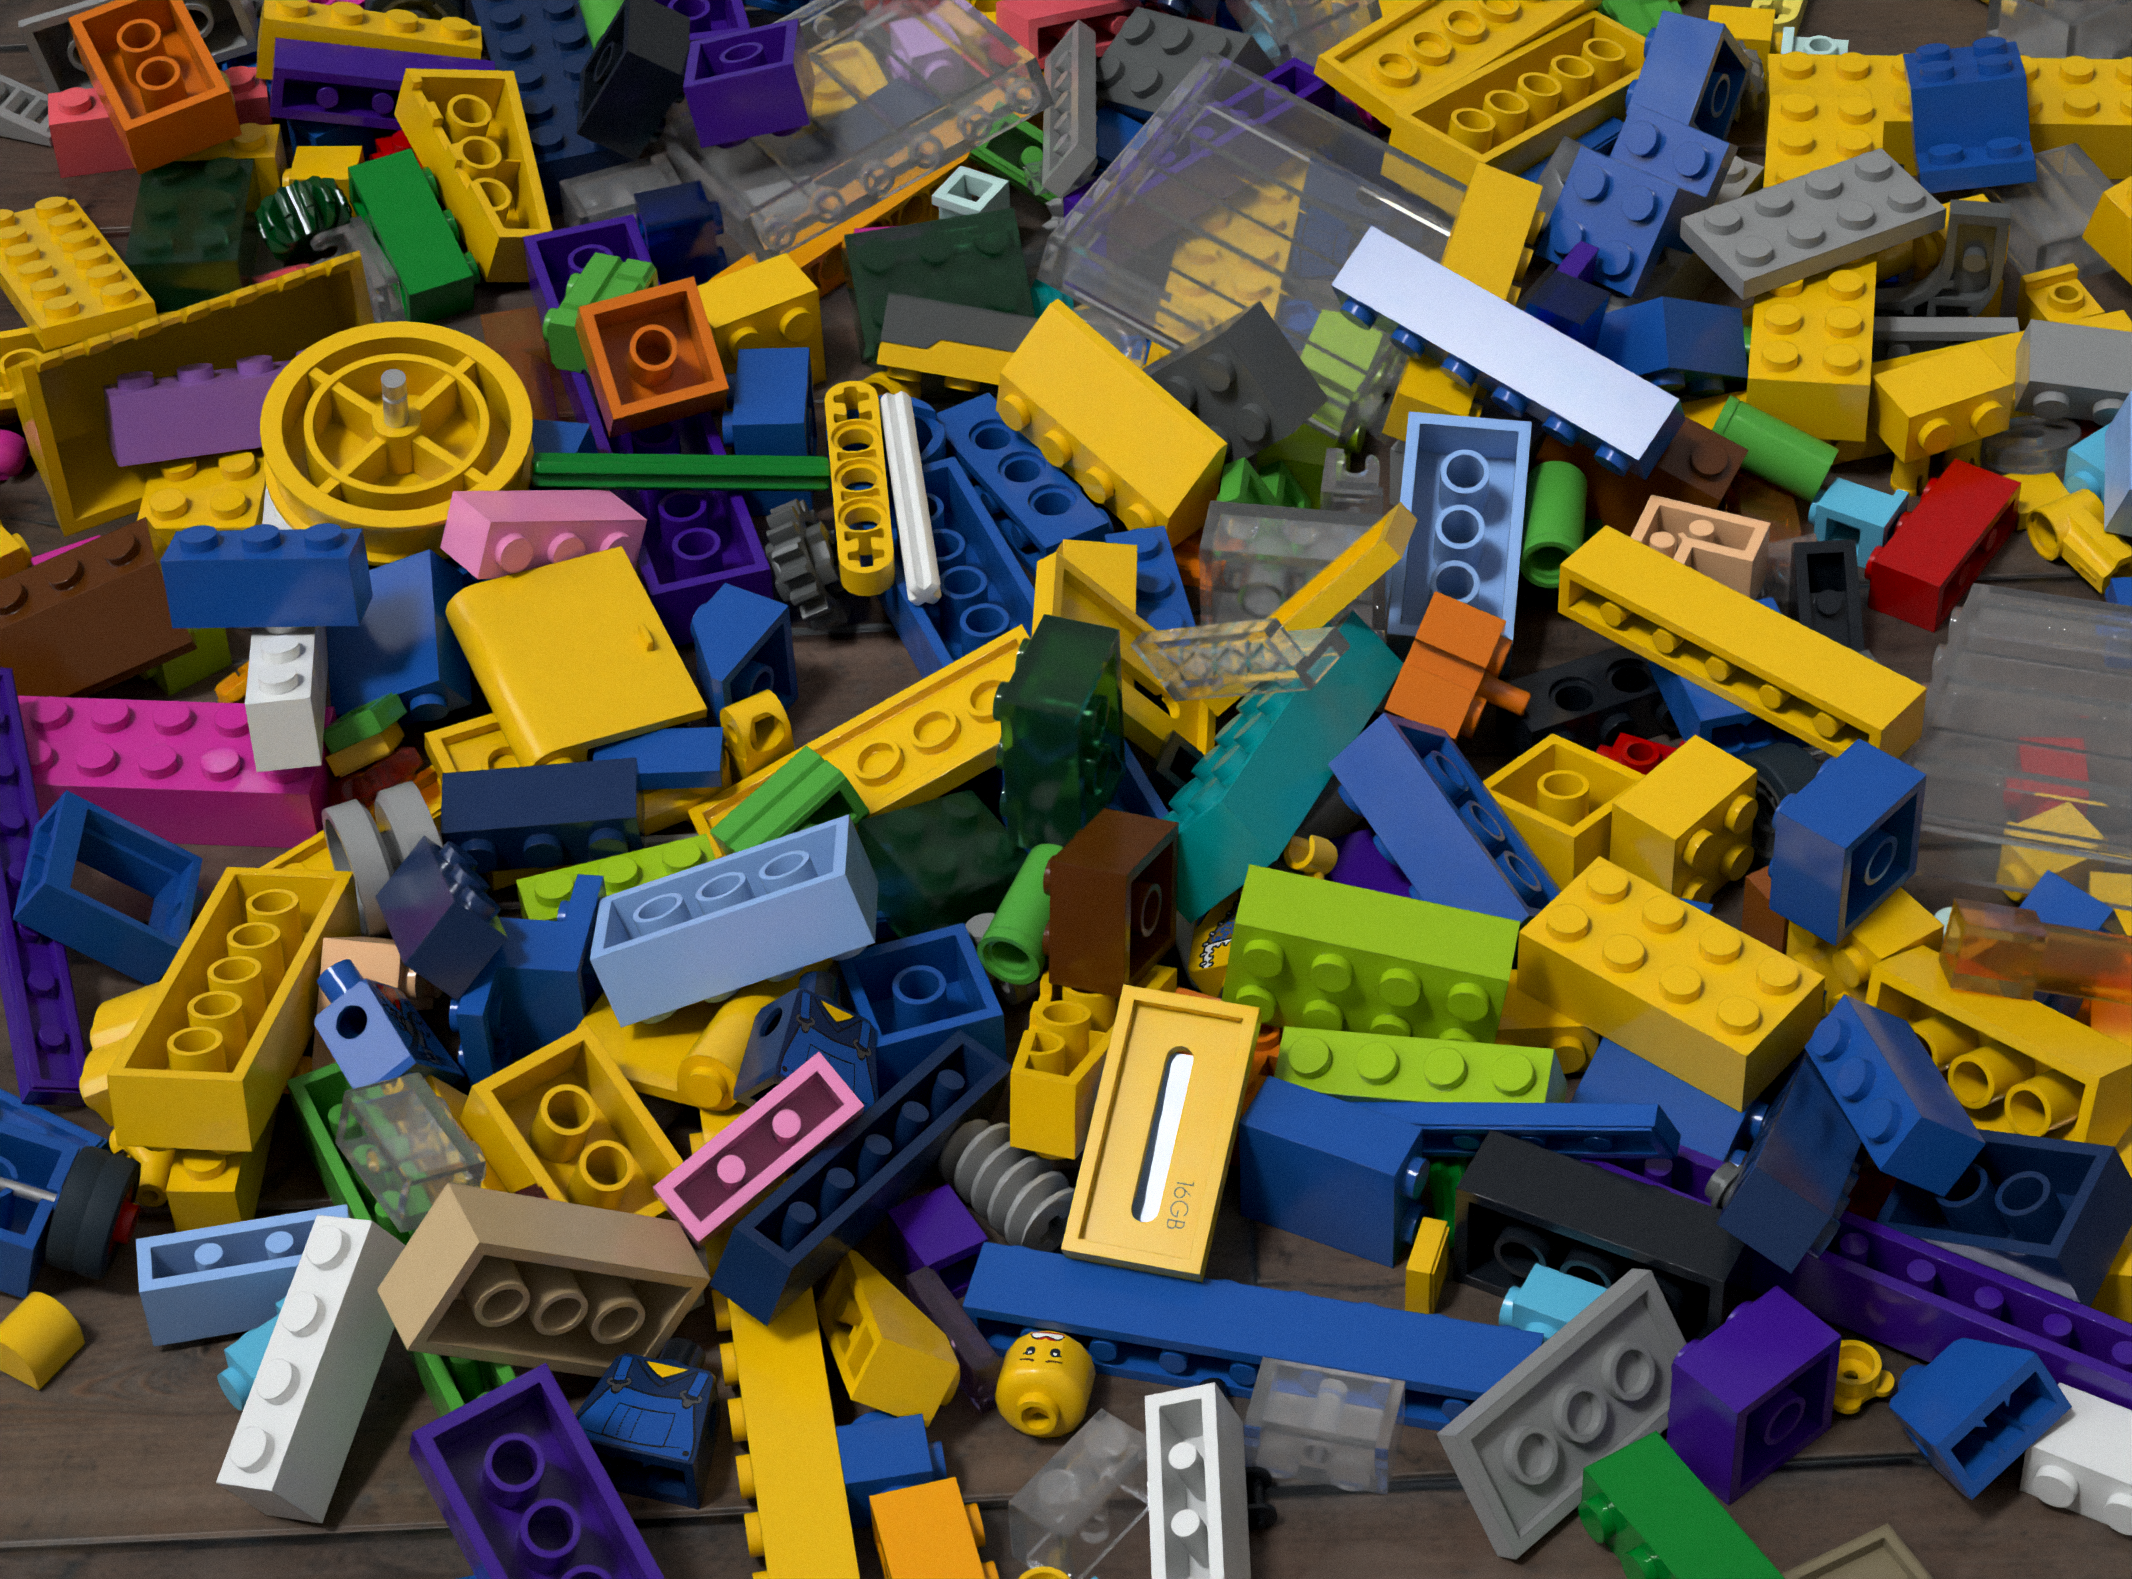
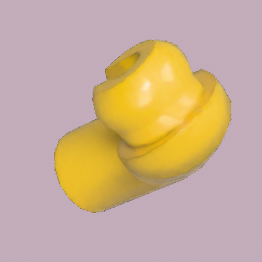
[109,1129,176,1207]

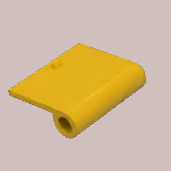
[445,546,707,767]
[575,958,834,1111]

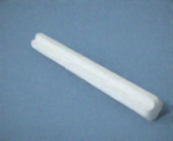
[879,391,942,606]

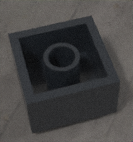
[576,0,691,161]

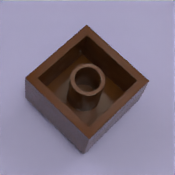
[1042,808,1179,998]

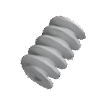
[938,1119,1075,1252]

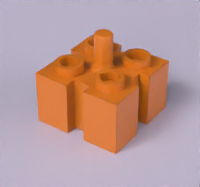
[1384,591,1531,744]

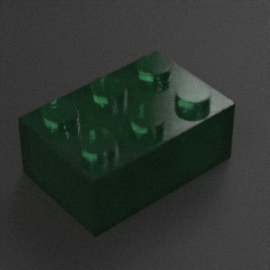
[124,157,262,314]
[841,208,1036,364]
[993,614,1126,850]

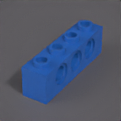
[936,392,1114,579]

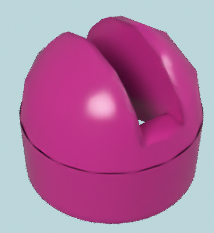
[0,429,29,481]

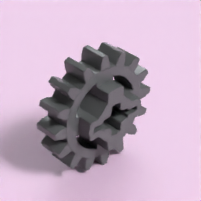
[765,499,852,632]

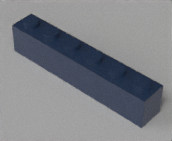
[710,1029,1012,1326]
[1716,1050,1869,1274]

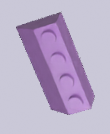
[103,349,305,467]

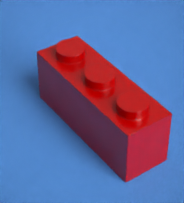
[1864,458,2021,633]

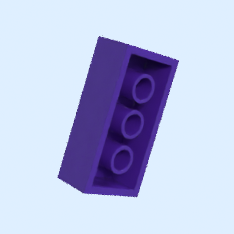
[409,1363,665,1579]

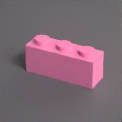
[440,490,647,579]
[653,1052,864,1249]

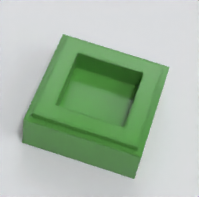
[323,692,407,754]

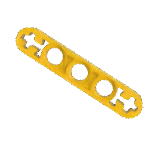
[824,381,896,596]

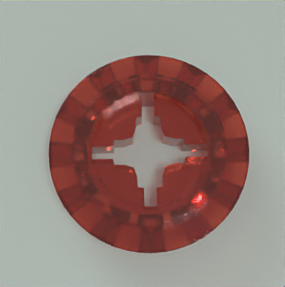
[328,746,424,808]

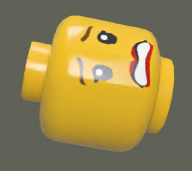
[995,1331,1096,1438]

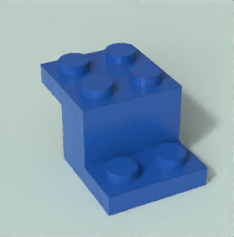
[1903,37,2037,193]
[1535,102,1739,300]
[449,874,607,1089]

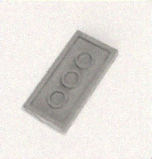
[1680,148,1946,300]
[1437,1268,1687,1560]

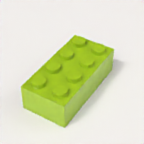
[1221,864,1520,1044]

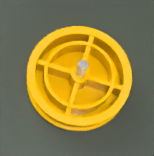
[260,321,534,566]

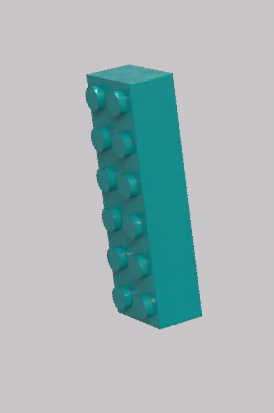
[1161,610,1403,924]

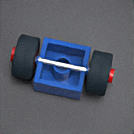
[0,1120,141,1299]

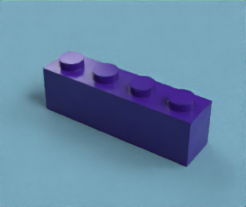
[270,37,495,130]

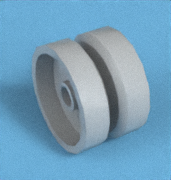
[322,780,443,938]

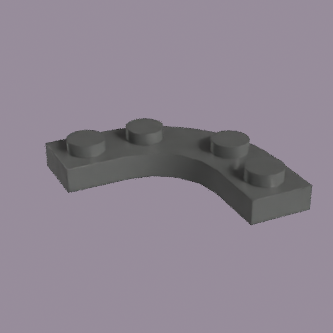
[1874,199,2011,317]

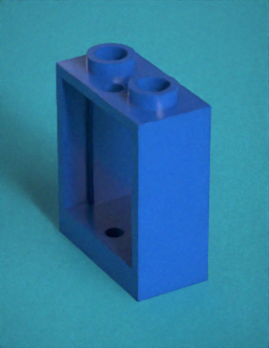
[13,790,203,985]

